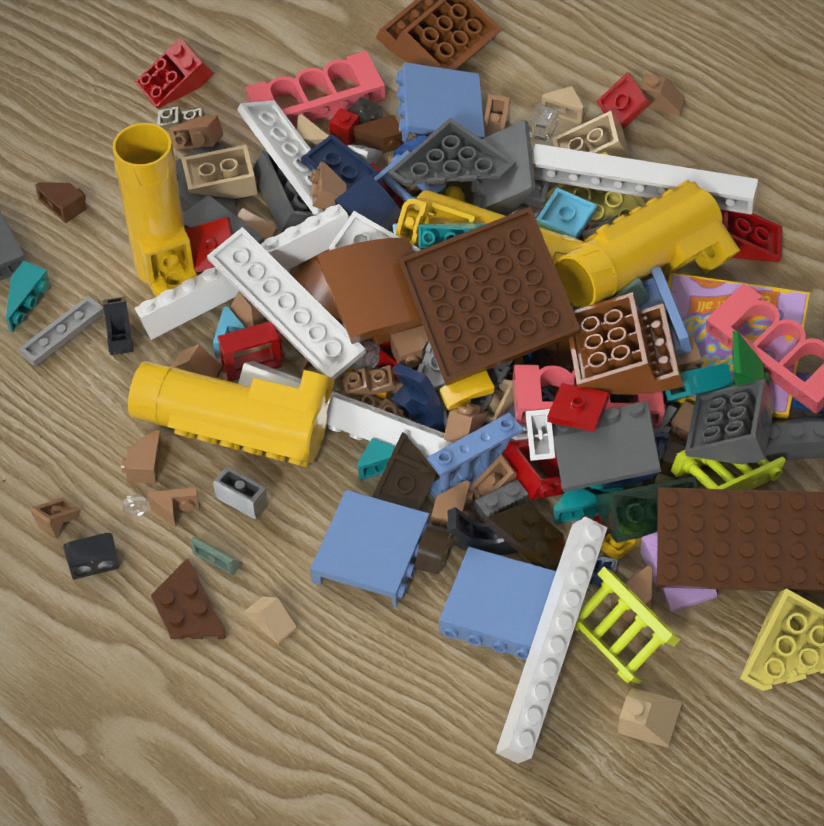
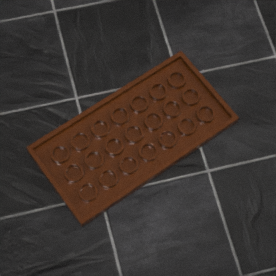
[657,487,824,593]

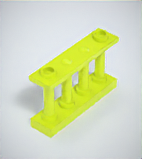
[671,450,786,490]
[574,567,681,684]

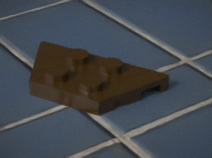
[372,432,438,511]
[484,503,564,571]

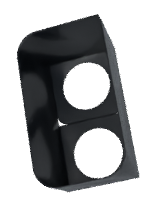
[63,533,119,580]

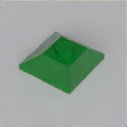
[732,331,769,386]

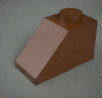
[353,115,404,154]
[35,182,87,223]

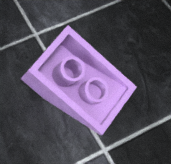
[640,532,718,613]

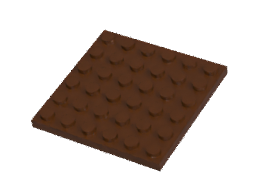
[398,207,582,386]

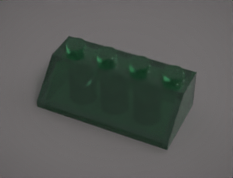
[596,476,699,543]

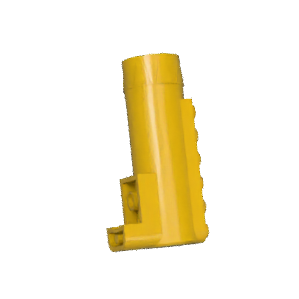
[113,123,197,297]
[555,179,740,309]
[395,190,586,265]
[128,361,335,468]

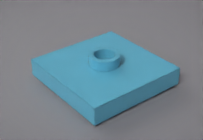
[536,188,597,239]

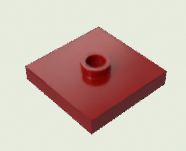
[596,72,651,129]
[185,217,233,274]
[547,383,609,432]

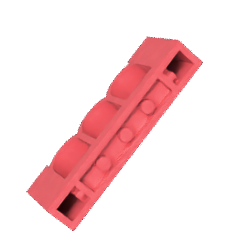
[245,51,385,128]
[706,283,824,414]
[512,365,665,427]

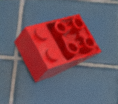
[135,38,214,109]

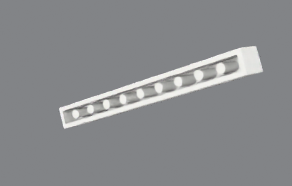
[532,144,758,214]
[134,204,349,340]
[238,361,459,473]
[495,517,607,764]

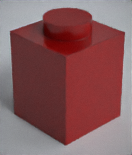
[329,108,360,147]

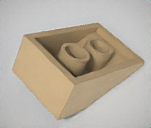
[552,111,630,158]
[181,144,257,199]

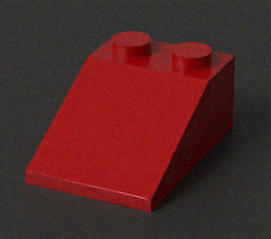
[720,209,782,262]

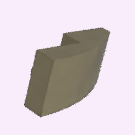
[157,106,205,131]

